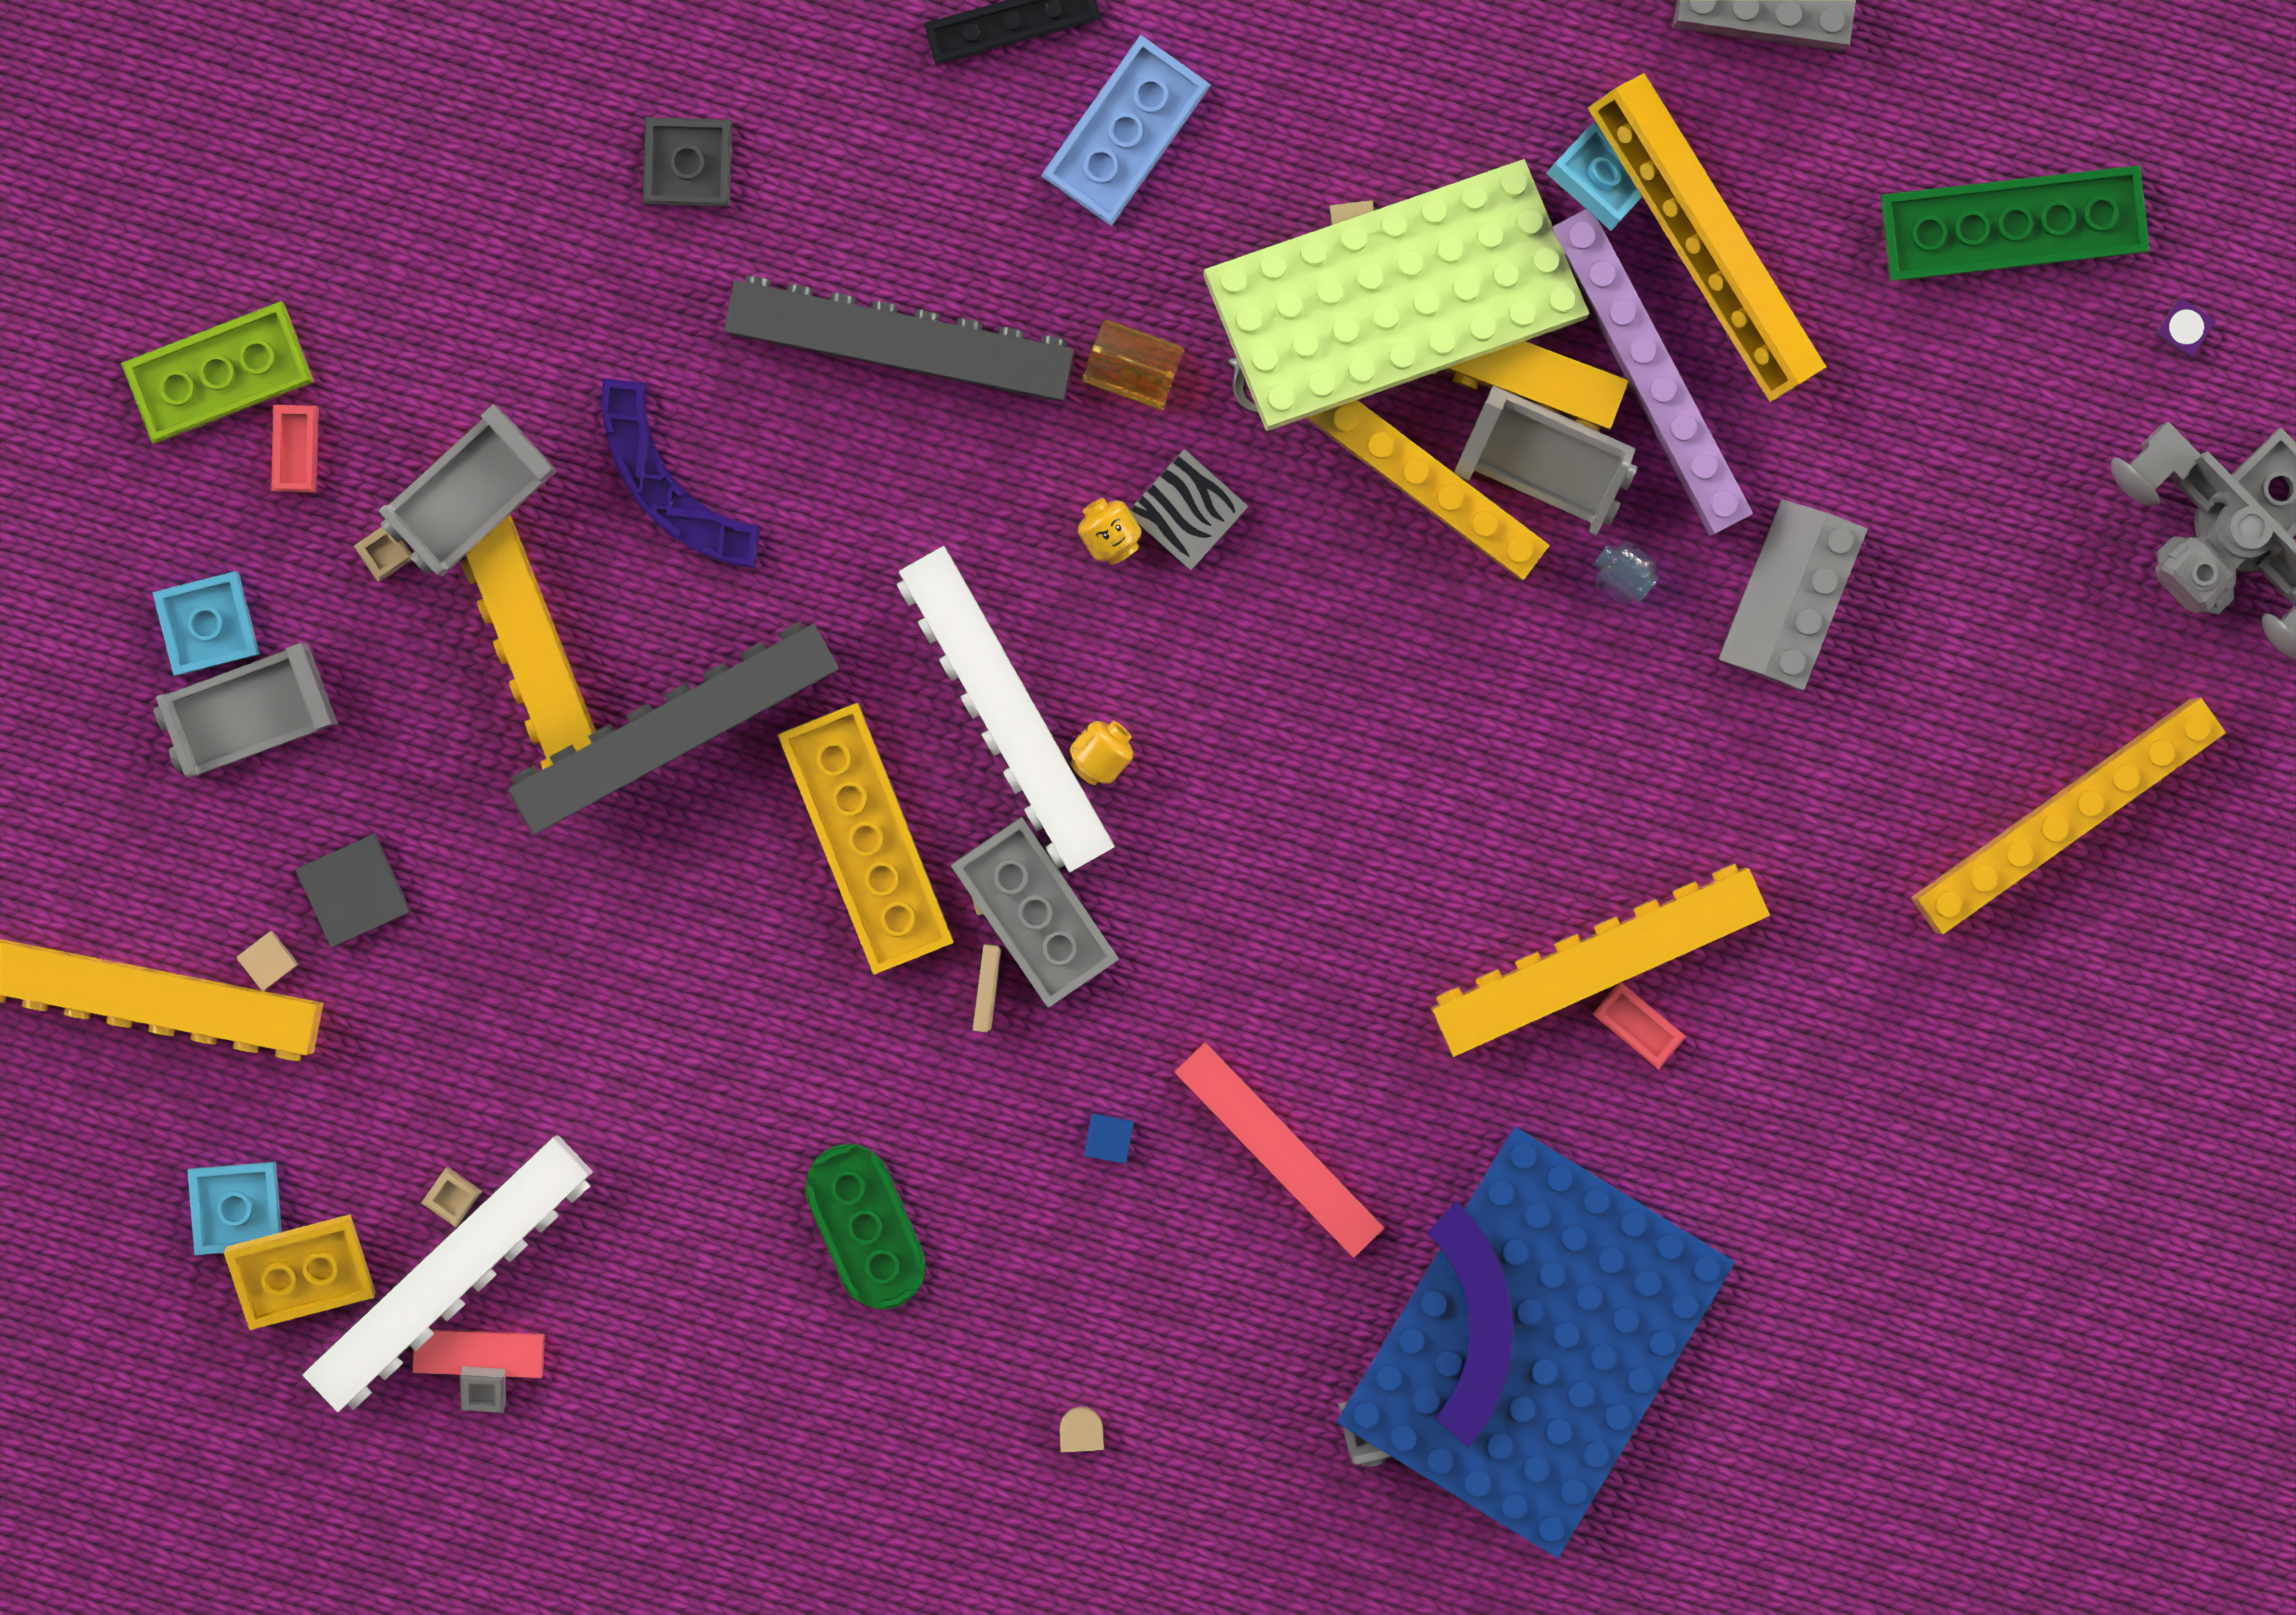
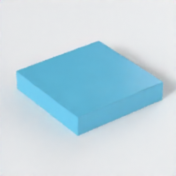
[1546,122,1642,231]
[152,571,260,676]
[187,1161,282,1255]

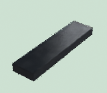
[924,0,1101,67]

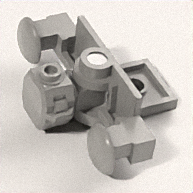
[2111,422,2296,661]

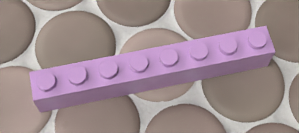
[1551,209,1753,536]

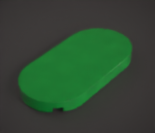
[805,1144,926,1310]

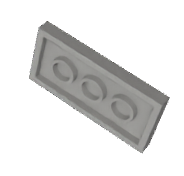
[951,817,1119,1008]

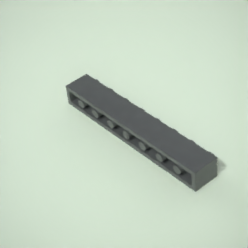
[724,275,1075,403]
[507,621,839,836]

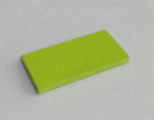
[121,301,315,444]

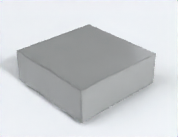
[460,1366,506,1413]

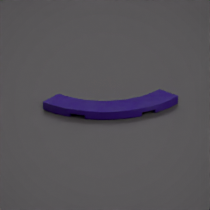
[602,378,761,569]
[1426,1201,1513,1448]

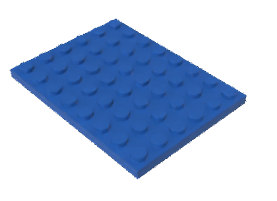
[1335,1127,1735,1559]

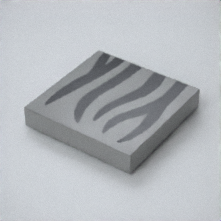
[1130,449,1248,571]

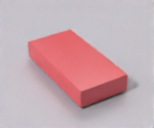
[271,405,319,493]
[1592,982,1686,1070]

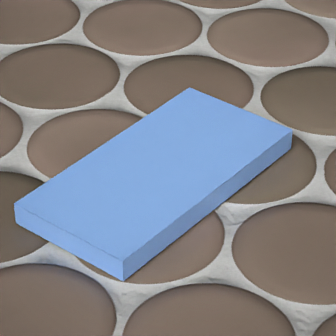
[1041,35,1211,227]

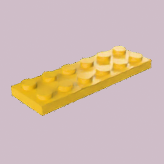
[778,703,954,975]

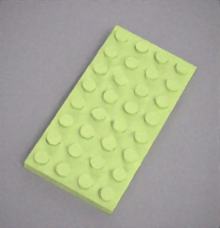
[1203,159,1589,431]

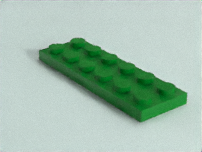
[1880,165,2150,282]

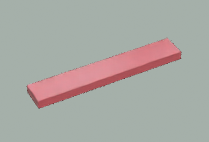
[1174,1042,1384,1258]

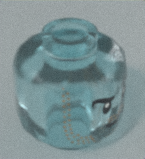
[1593,541,1659,605]

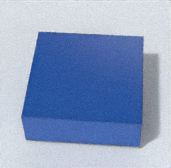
[1084,1113,1134,1164]

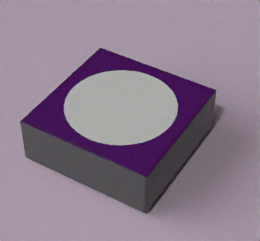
[2154,297,2216,358]

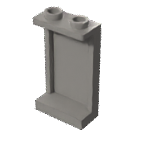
[1454,385,1638,536]
[378,404,557,576]
[154,643,338,778]

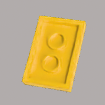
[224,1214,375,1330]

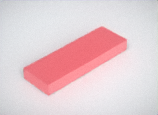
[413,1329,545,1378]

